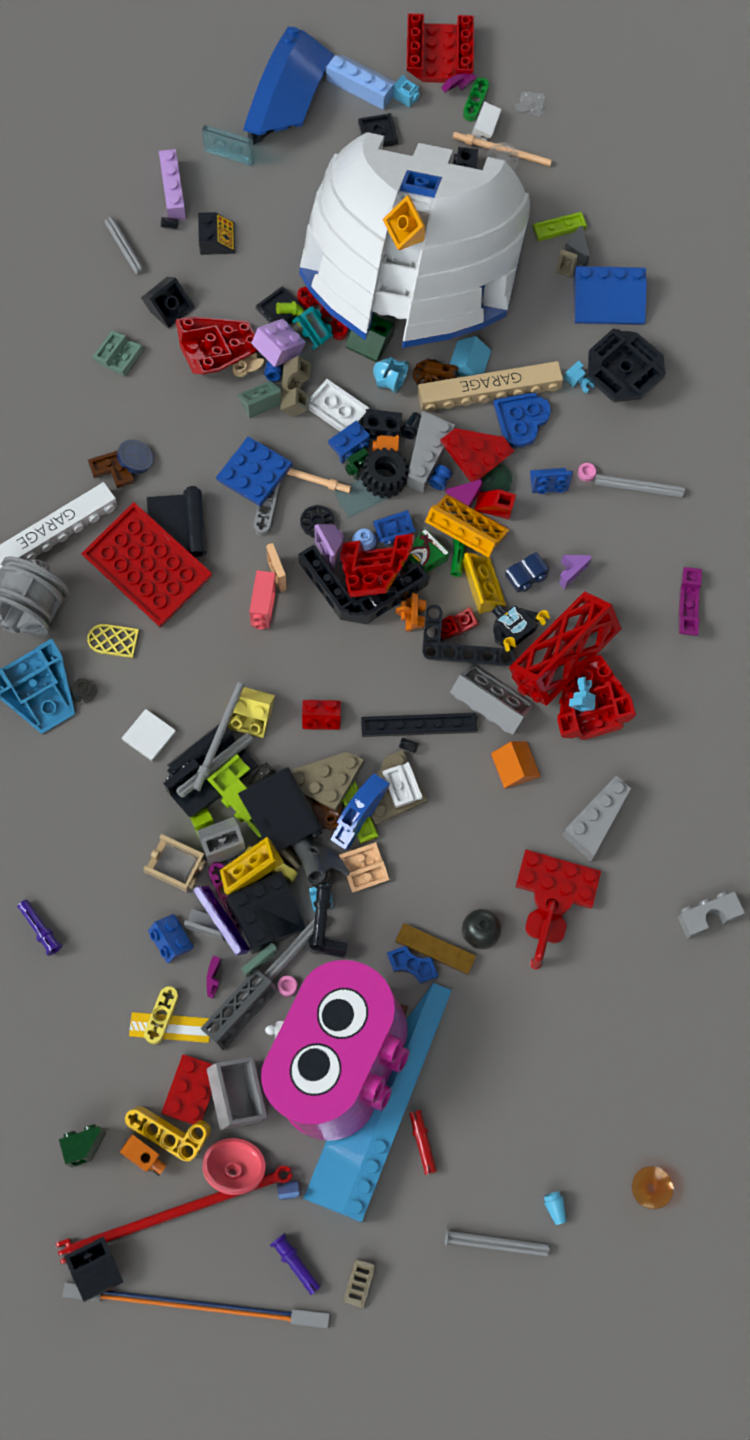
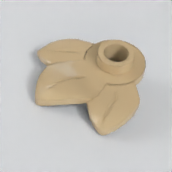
[232,353,264,377]

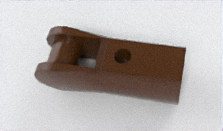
[424,360,458,379]

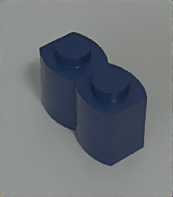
[505,552,549,593]

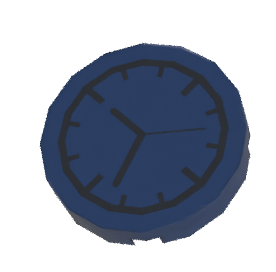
[117,439,153,474]

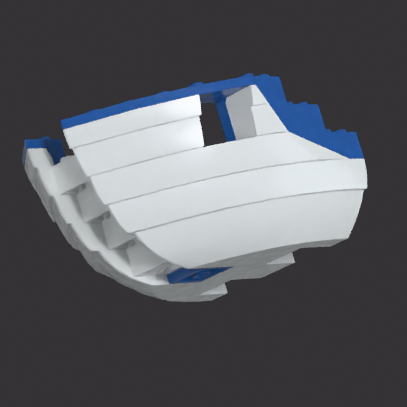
[299,132,530,348]

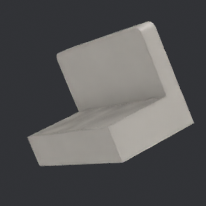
[184,909,224,941]

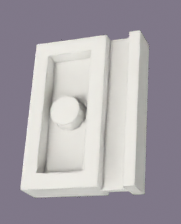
[382,762,422,808]

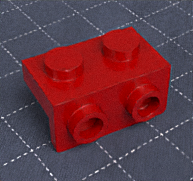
[302,700,341,730]

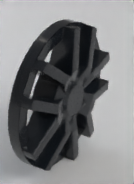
[300,505,335,538]

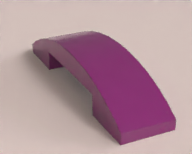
[678,567,702,636]

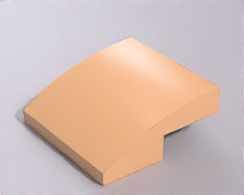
[339,842,389,893]

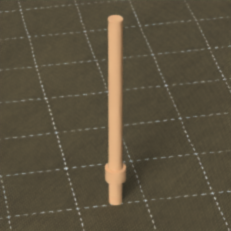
[453,132,552,167]
[287,468,352,493]

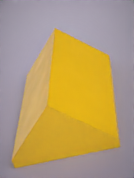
[463,553,507,614]
[220,837,284,895]

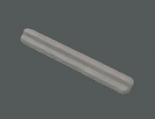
[105,217,143,274]

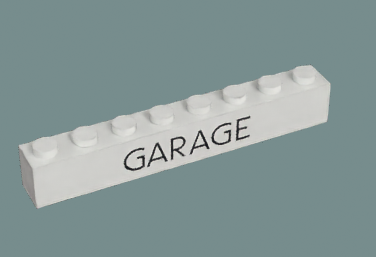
[0,482,118,568]

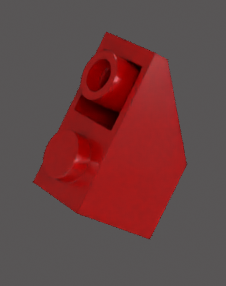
[474,489,516,520]

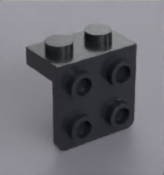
[163,759,220,818]

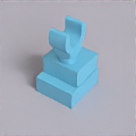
[563,361,594,394]
[569,677,596,712]

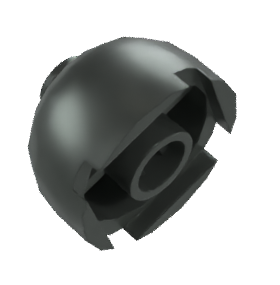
[462,909,502,950]

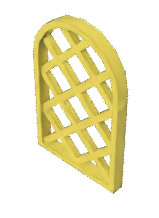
[87,624,139,658]

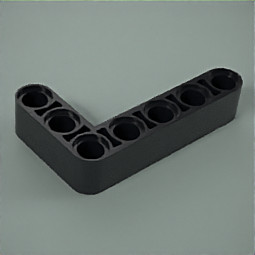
[422,604,515,666]

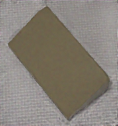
[278,846,303,872]

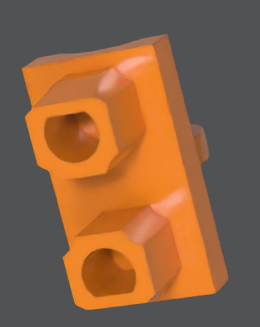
[396,593,426,632]

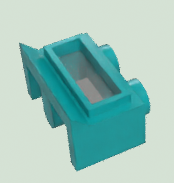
[292,306,333,350]

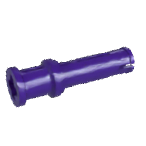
[17,900,63,956]
[270,1233,321,1296]

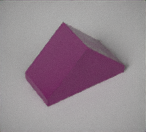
[446,479,483,508]

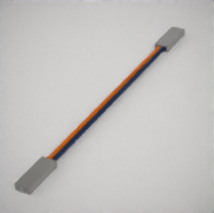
[62,1283,329,1328]

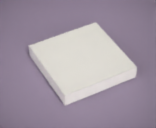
[122,709,176,762]

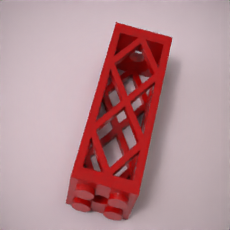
[509,591,621,706]

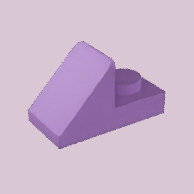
[559,555,592,589]

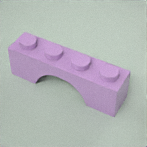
[159,149,186,221]

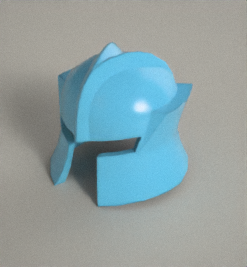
[373,357,409,394]

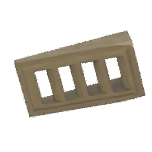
[556,249,578,277]
[343,1259,375,1308]

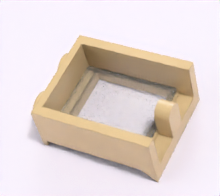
[143,834,206,893]

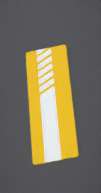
[129,1012,211,1043]

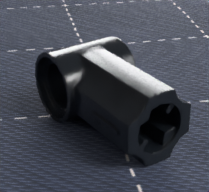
[308,934,348,959]

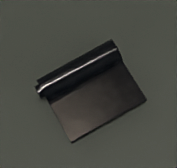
[146,486,207,557]
[167,723,259,809]
[238,767,323,852]

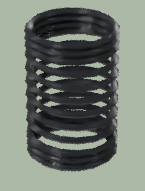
[161,217,178,229]
[399,738,419,754]

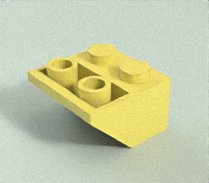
[227,687,275,738]

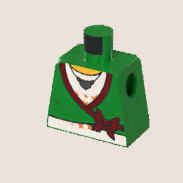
[403,529,449,573]

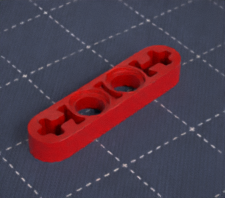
[297,287,348,340]

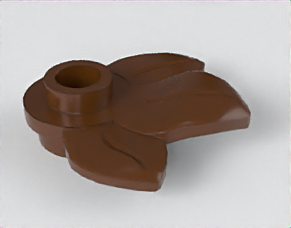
[312,801,342,830]

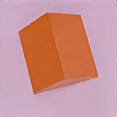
[491,741,540,789]

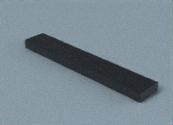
[361,713,477,737]

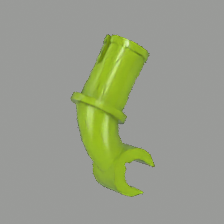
[276,301,311,328]

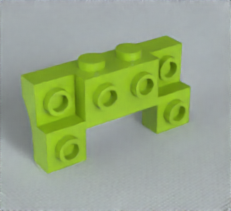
[207,754,261,838]

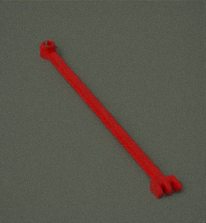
[55,1166,292,1264]

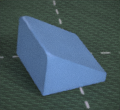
[277,1181,300,1200]

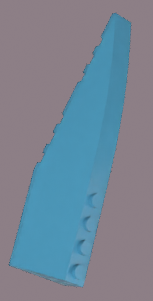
[303,983,452,1223]

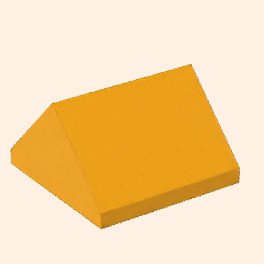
[382,195,425,250]

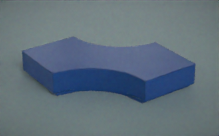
[387,946,439,984]

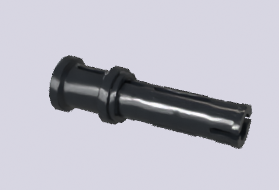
[311,884,333,947]

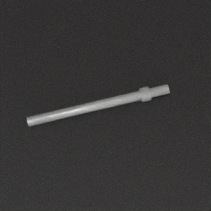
[193,682,244,791]

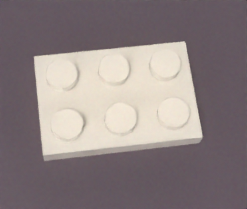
[309,379,370,431]

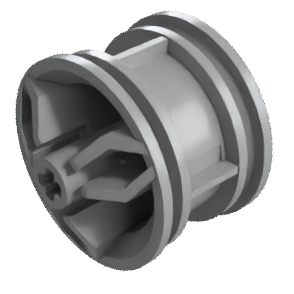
[0,556,69,636]

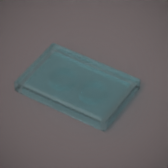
[202,125,254,166]

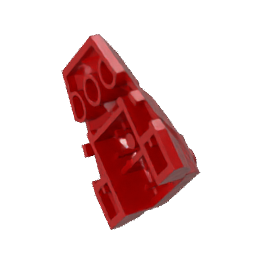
[340,534,414,597]
[557,655,636,740]

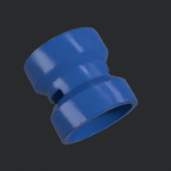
[428,465,452,491]

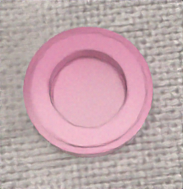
[578,463,597,482]
[277,976,298,997]

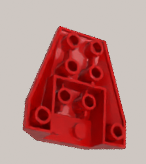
[176,317,258,375]

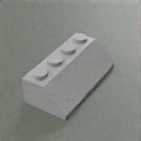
[450,664,536,735]

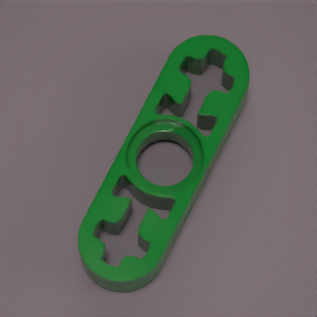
[463,77,489,122]

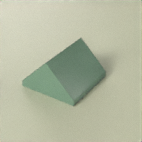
[238,381,281,418]

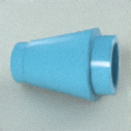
[543,1191,567,1225]

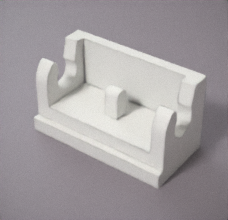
[471,102,501,141]

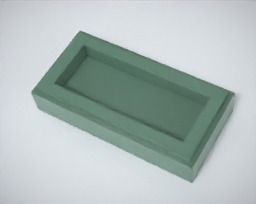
[241,943,277,978]

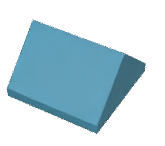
[447,336,492,377]

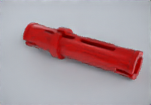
[409,1110,437,1175]

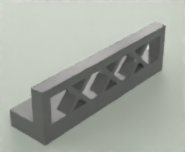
[200,969,278,1050]

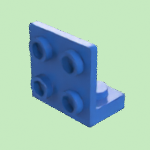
[530,468,573,494]

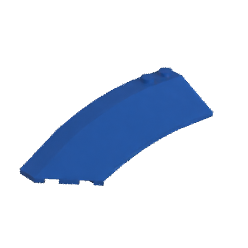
[243,26,334,135]

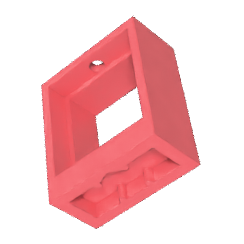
[249,570,277,630]

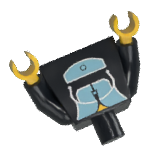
[492,605,550,652]

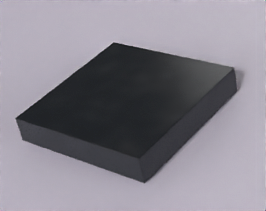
[358,113,398,147]
[256,286,305,325]

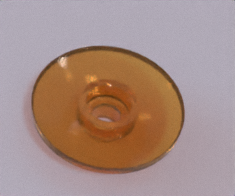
[631,1166,674,1209]

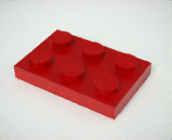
[161,1054,214,1125]

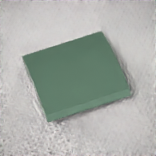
[92,331,144,376]

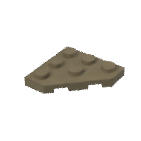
[371,750,428,826]
[293,752,365,812]

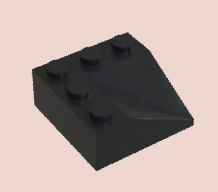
[226,871,305,955]

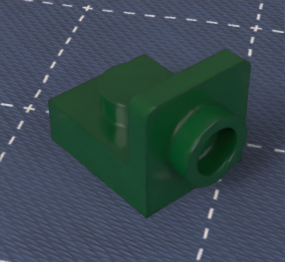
[345,448,368,480]

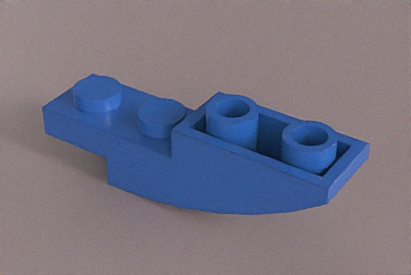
[330,773,390,850]

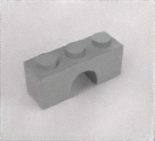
[677,891,745,939]

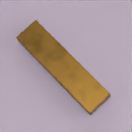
[395,923,476,975]

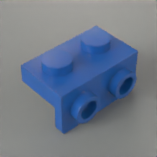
[328,420,370,463]
[372,510,416,545]
[148,914,194,963]

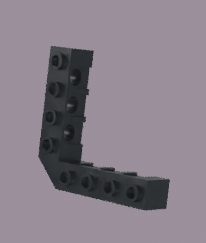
[298,544,429,624]

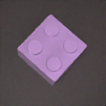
[251,319,306,367]

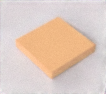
[266,543,287,592]

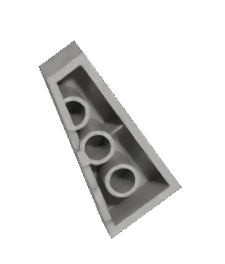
[407,410,455,493]
[562,775,631,861]

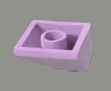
[314,524,345,571]

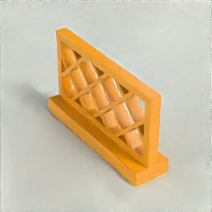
[425,494,509,558]

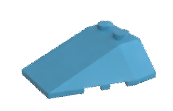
[0,639,75,734]

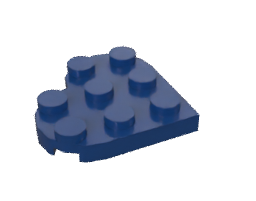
[493,393,551,447]

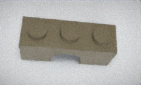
[280,356,311,417]

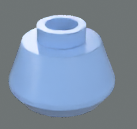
[352,529,377,551]

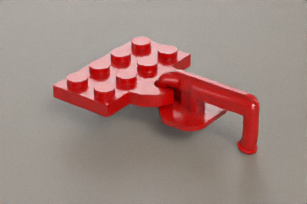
[515,849,601,970]

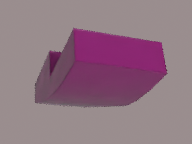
[441,73,477,93]
[206,955,222,999]

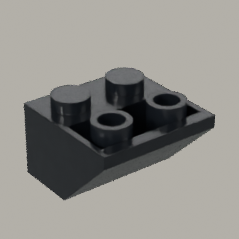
[64,1236,123,1302]

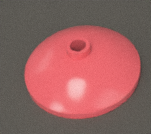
[202,1138,266,1195]

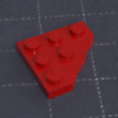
[440,428,515,482]

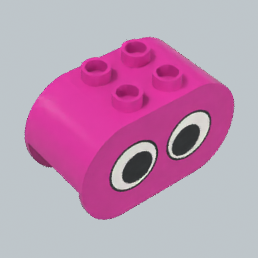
[261,960,409,1141]

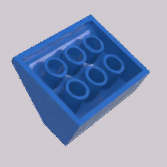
[573,266,647,325]

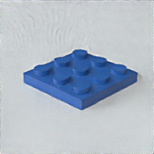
[216,436,293,507]

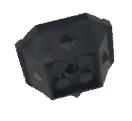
[588,328,666,403]

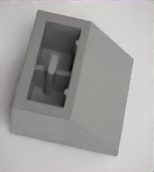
[197,817,246,866]

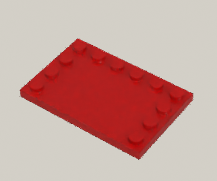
[81,502,213,628]

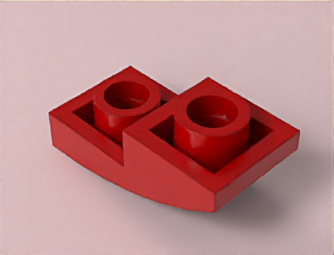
[441,607,480,640]

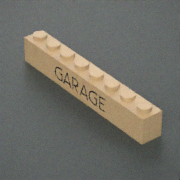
[418,361,563,412]

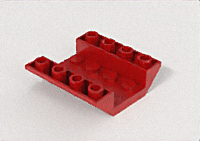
[406,13,474,83]

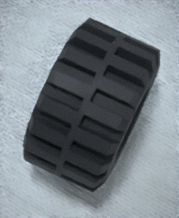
[361,447,409,498]

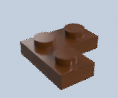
[88,450,134,488]

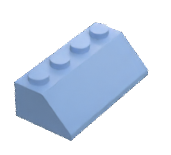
[326,55,396,110]

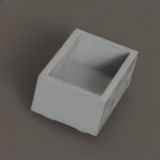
[207,1057,267,1130]

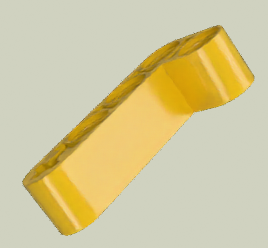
[125,1106,211,1161]

